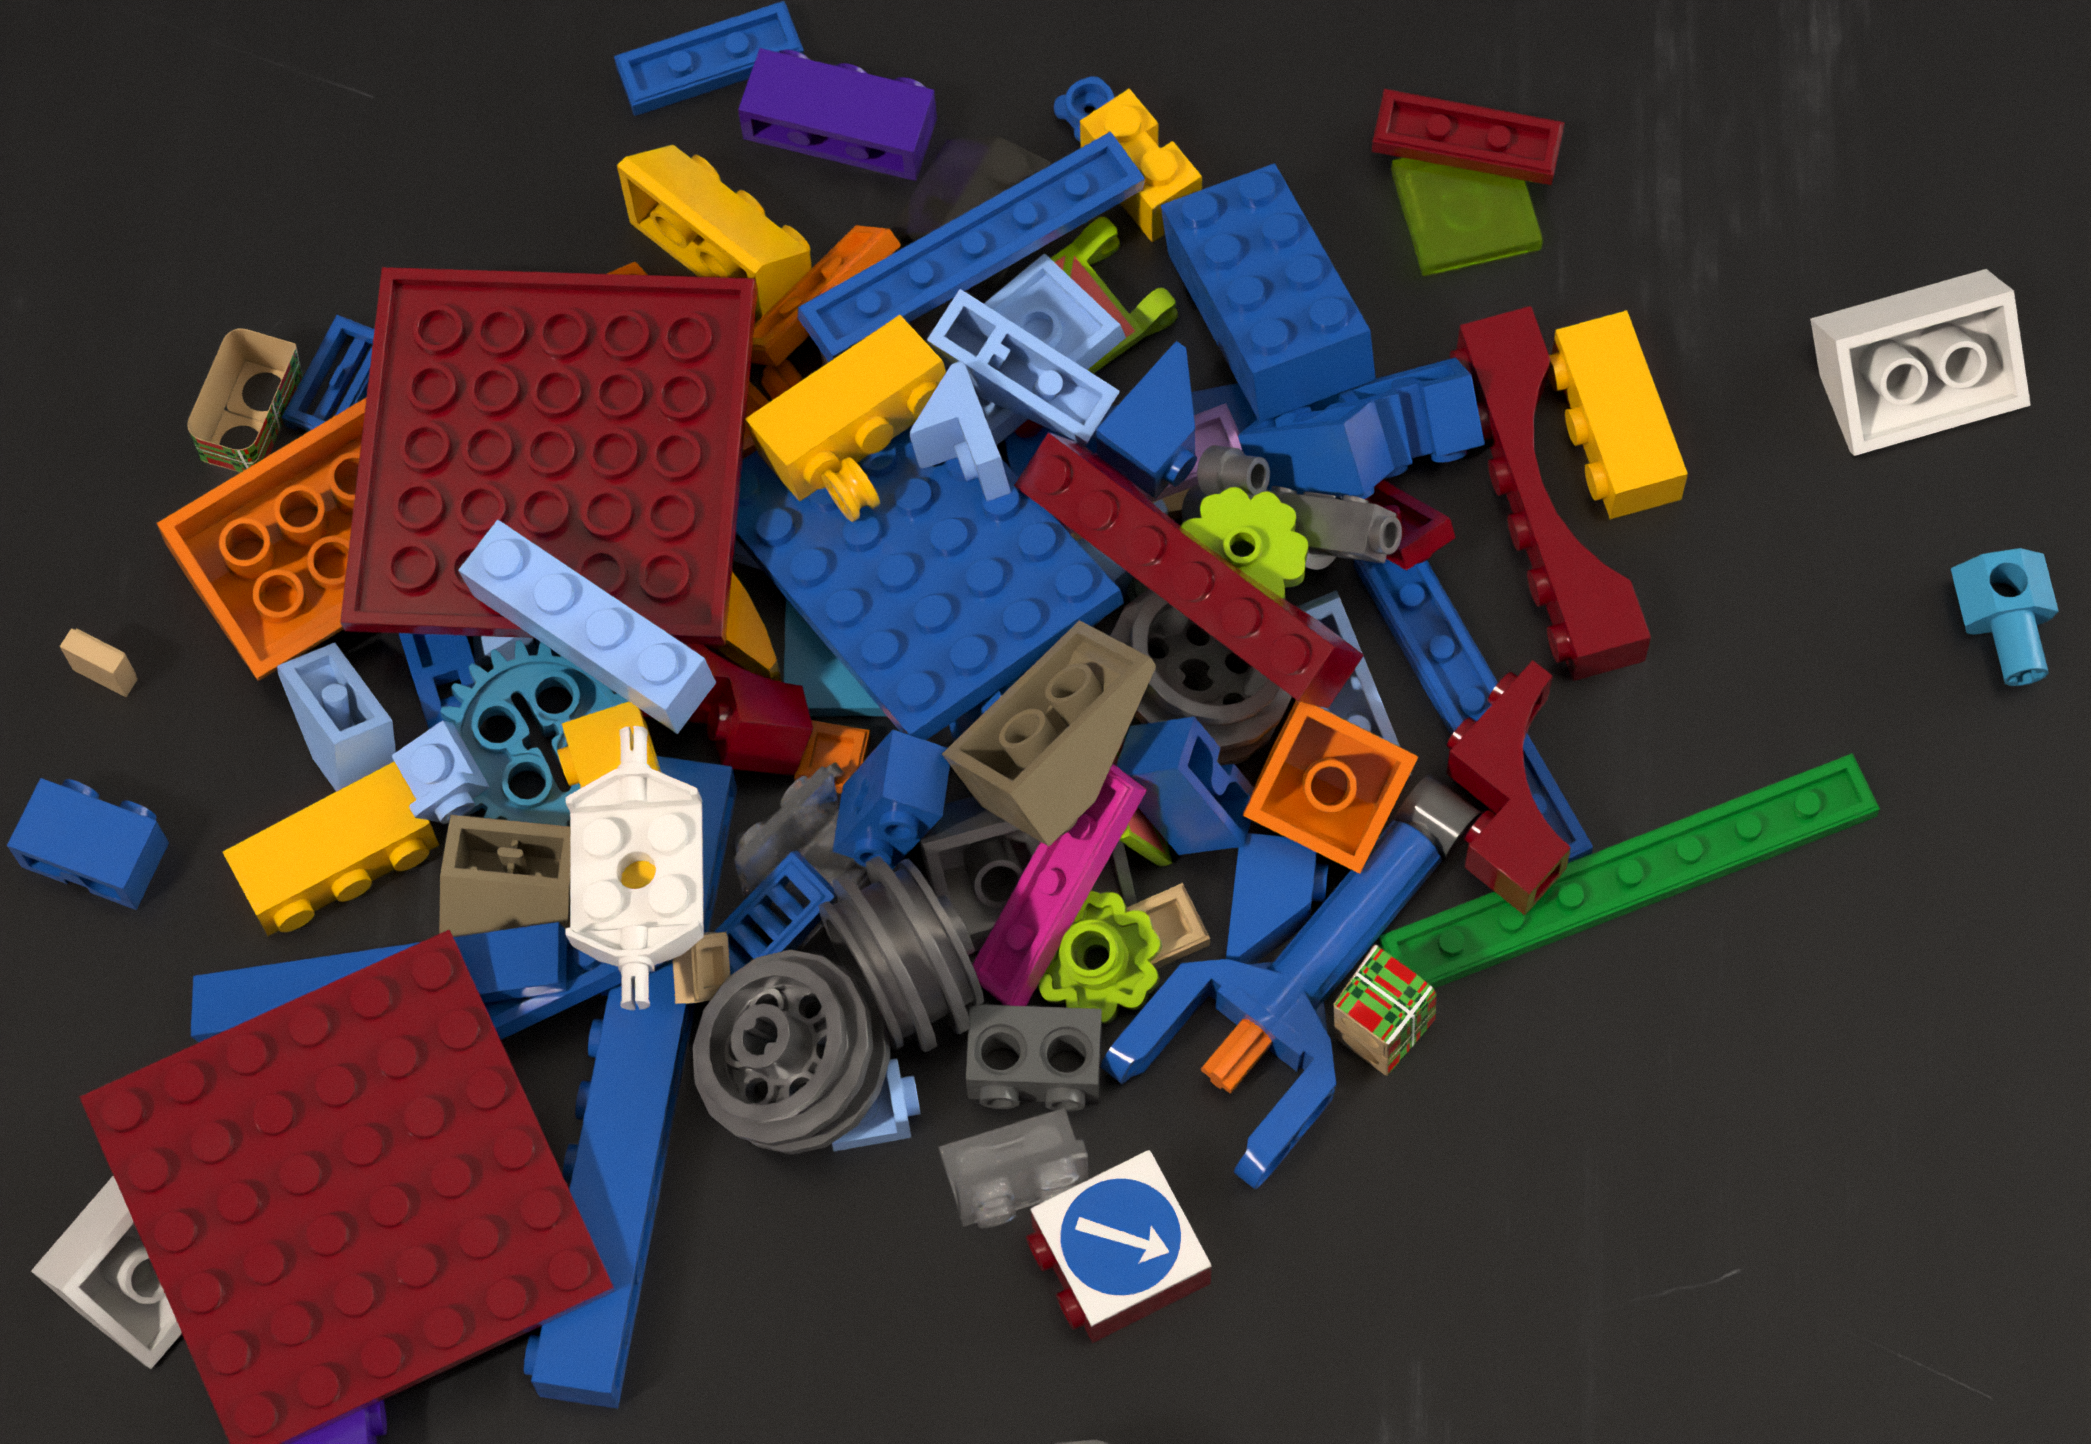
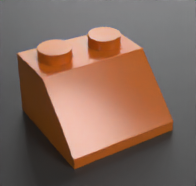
[1243,700,1418,874]

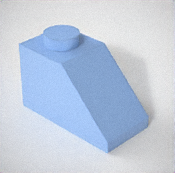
[277,643,396,792]

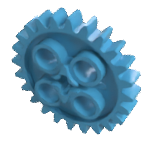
[440,640,629,826]

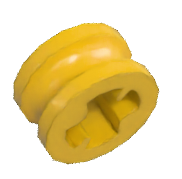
[821,457,880,522]

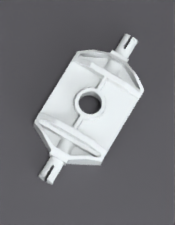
[566,726,704,1010]

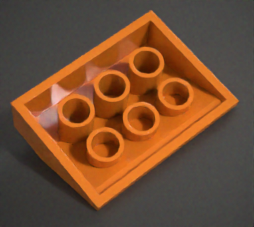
[157,397,367,681]

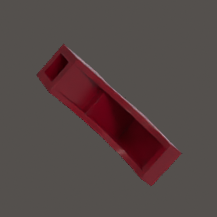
[640,644,813,775]
[1446,660,1571,916]

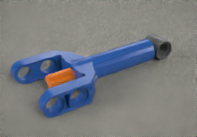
[1100,774,1481,1190]

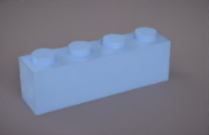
[458,520,716,734]

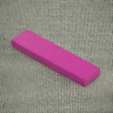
[972,763,1147,1006]

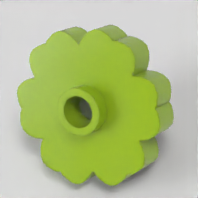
[1181,487,1308,599]
[1039,891,1162,1024]

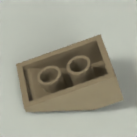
[942,620,1156,846]

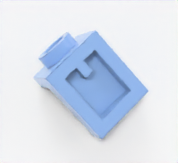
[391,720,489,824]
[832,1058,921,1151]

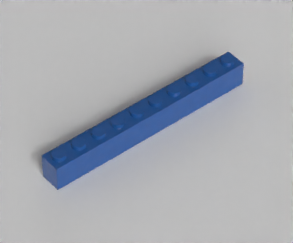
[524,756,737,1409]

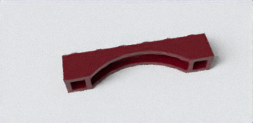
[1450,306,1651,681]
[1014,432,1364,708]

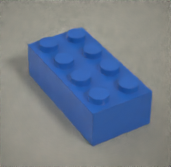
[1161,163,1376,422]

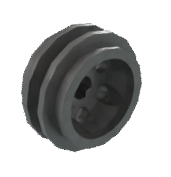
[1110,588,1292,766]
[818,856,984,1052]
[693,950,890,1155]

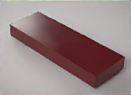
[1372,89,1565,185]

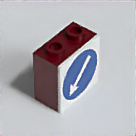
[1026,1149,1211,1343]

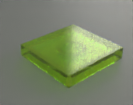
[1391,158,1543,276]

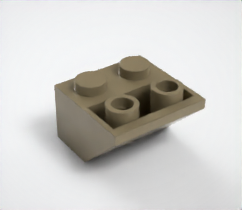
[439,815,571,937]

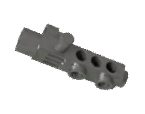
[1182,445,1402,563]

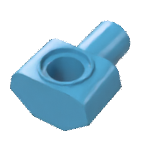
[1951,548,2059,686]

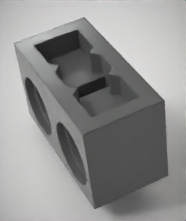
[966,1004,1102,1111]

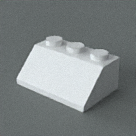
[1810,269,2030,456]
[31,1176,182,1369]

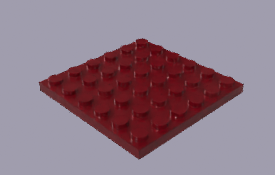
[340,267,758,645]
[80,929,615,1444]

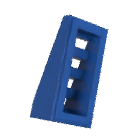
[715,851,838,976]

